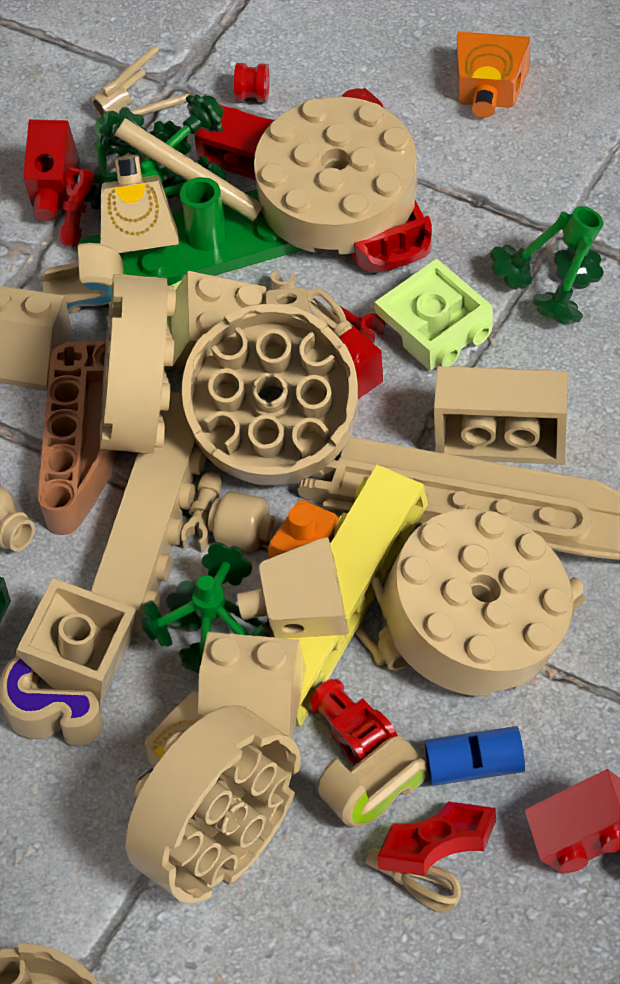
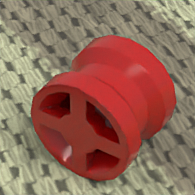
[234,63,270,102]

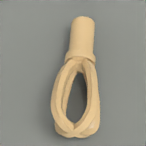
[308,289,352,337]
[366,847,462,913]

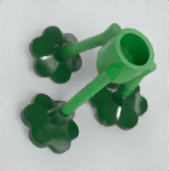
[490,206,604,324]

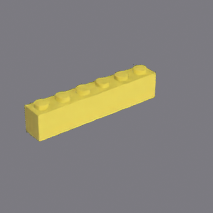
[270,464,428,728]

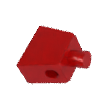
[23,119,80,221]

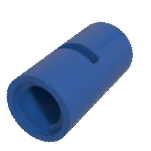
[424,726,525,786]

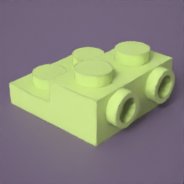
[374,259,493,371]

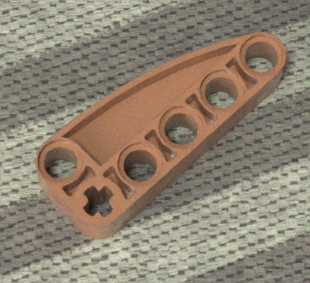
[38,340,120,535]

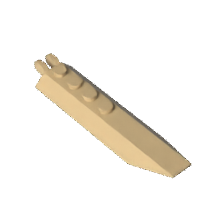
[297,437,620,560]

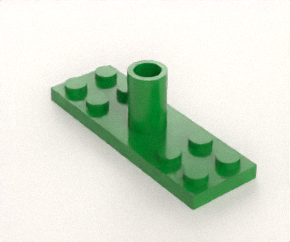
[80,177,303,308]

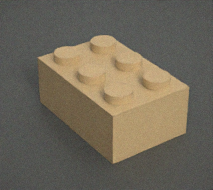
[434,365,569,465]

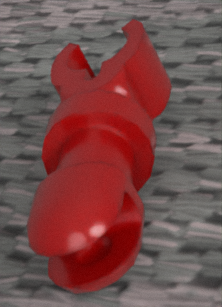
[59,167,93,247]

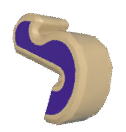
[0,655,104,745]

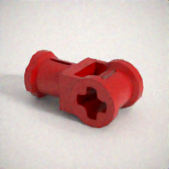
[308,679,398,766]

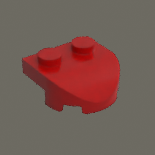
[350,200,432,272]

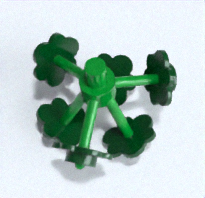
[141,542,270,673]

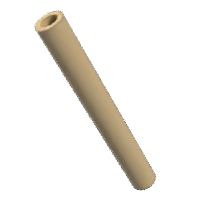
[115,118,262,222]

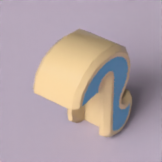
[41,243,124,314]

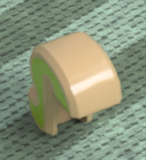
[318,736,428,828]

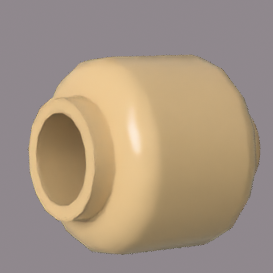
[208,491,276,552]

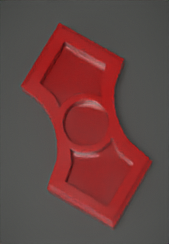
[377,801,496,876]

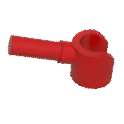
[334,306,386,343]

